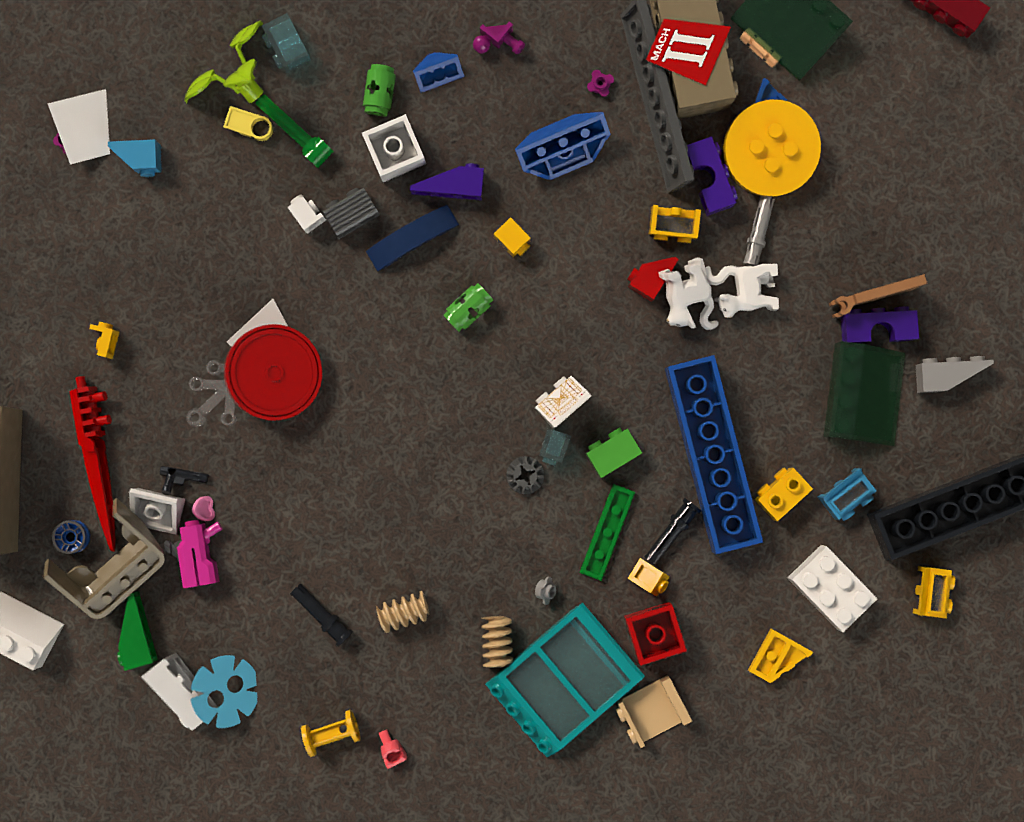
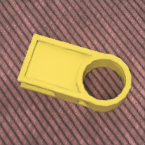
[223,106,273,141]

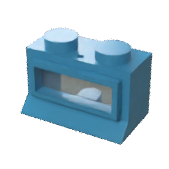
[818,468,876,521]

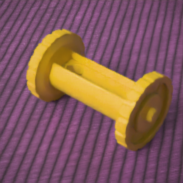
[301,710,360,757]

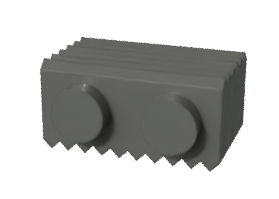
[323,188,380,239]

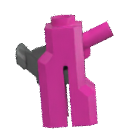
[164,520,223,588]

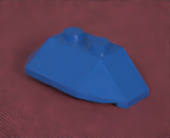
[515,112,611,180]

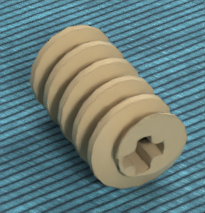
[376,591,429,633]
[482,616,513,667]

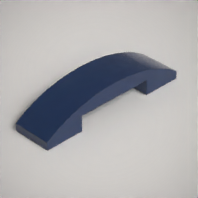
[366,205,459,272]

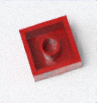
[624,602,687,666]

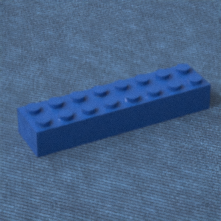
[665,355,763,554]

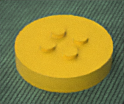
[723,99,821,196]

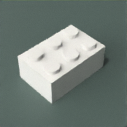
[787,545,877,632]

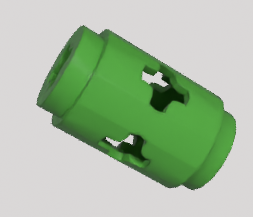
[363,64,396,117]
[444,283,493,332]

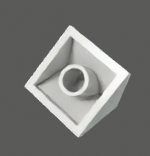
[129,488,185,535]

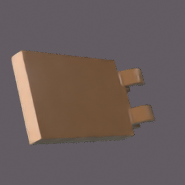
[829,274,927,318]

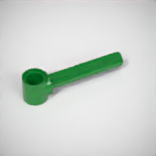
[256,95,334,168]

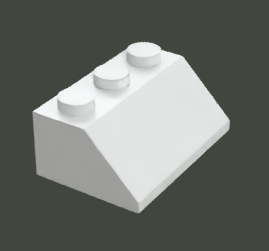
[0,592,64,670]

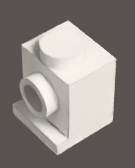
[288,195,326,234]

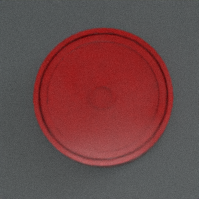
[224,324,322,420]

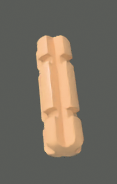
[740,28,781,67]

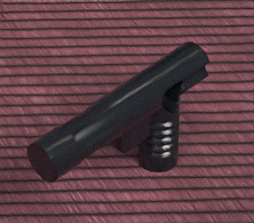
[160,466,209,495]

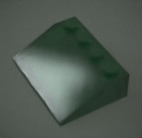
[730,0,853,81]
[823,341,905,446]

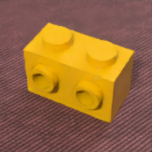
[754,467,813,521]

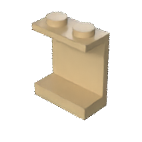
[616,675,692,748]

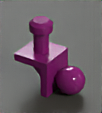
[473,21,525,54]

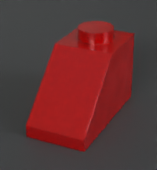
[627,257,679,302]

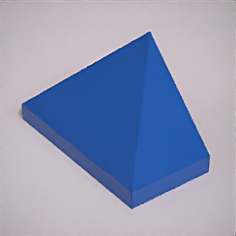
[413,53,464,92]

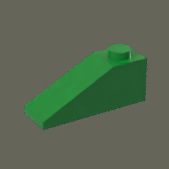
[117,591,158,671]

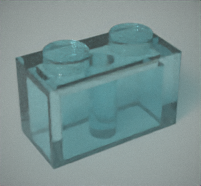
[262,13,311,73]

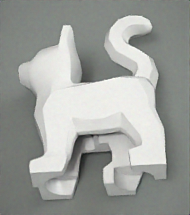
[658,258,718,330]
[705,264,779,318]

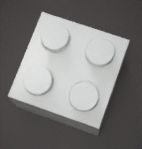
[362,114,426,182]

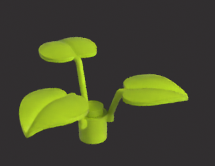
[184,20,263,103]

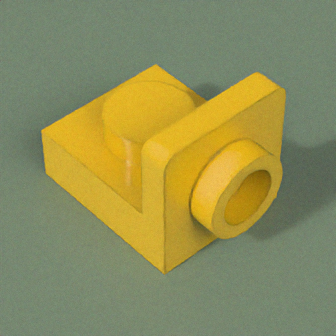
[89,322,119,359]
[628,558,670,596]

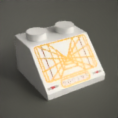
[535,376,591,429]

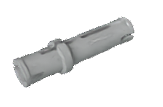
[743,196,775,267]

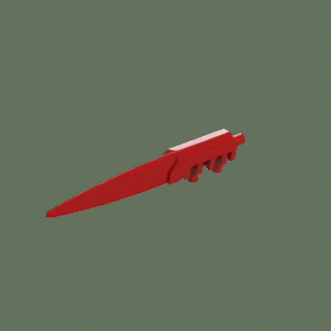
[69,376,116,552]

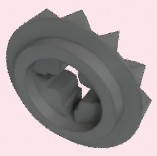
[506,456,544,494]

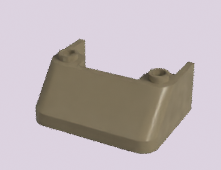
[43,498,164,619]

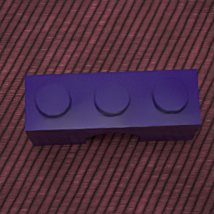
[687,136,738,216]
[841,307,919,345]

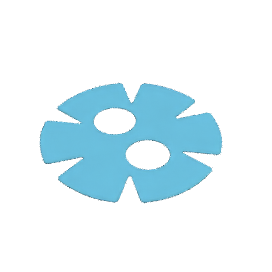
[191,655,258,728]

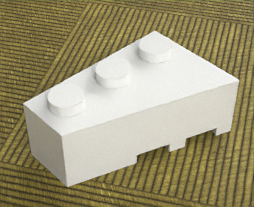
[142,653,218,731]

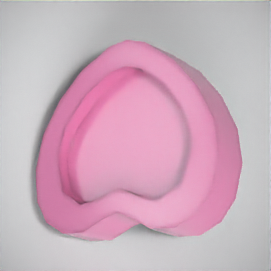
[192,496,215,521]

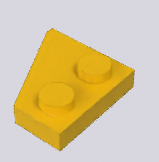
[748,629,813,683]

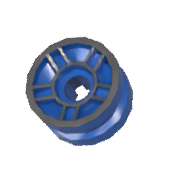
[52,520,90,554]

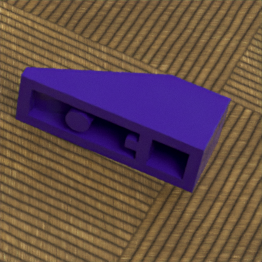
[410,163,484,200]

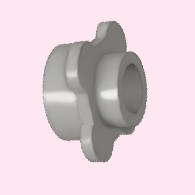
[535,577,556,605]

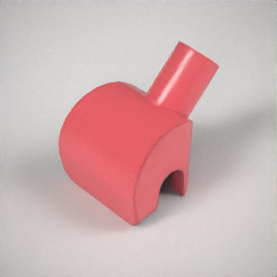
[379,730,407,769]

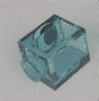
[539,428,571,466]

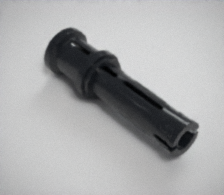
[644,498,702,565]
[290,583,353,647]

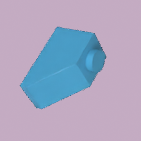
[108,140,161,177]

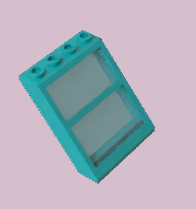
[485,602,645,757]

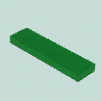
[579,484,635,581]

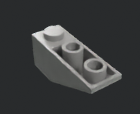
[916,356,994,393]

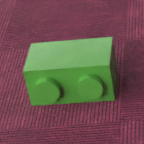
[586,428,642,478]

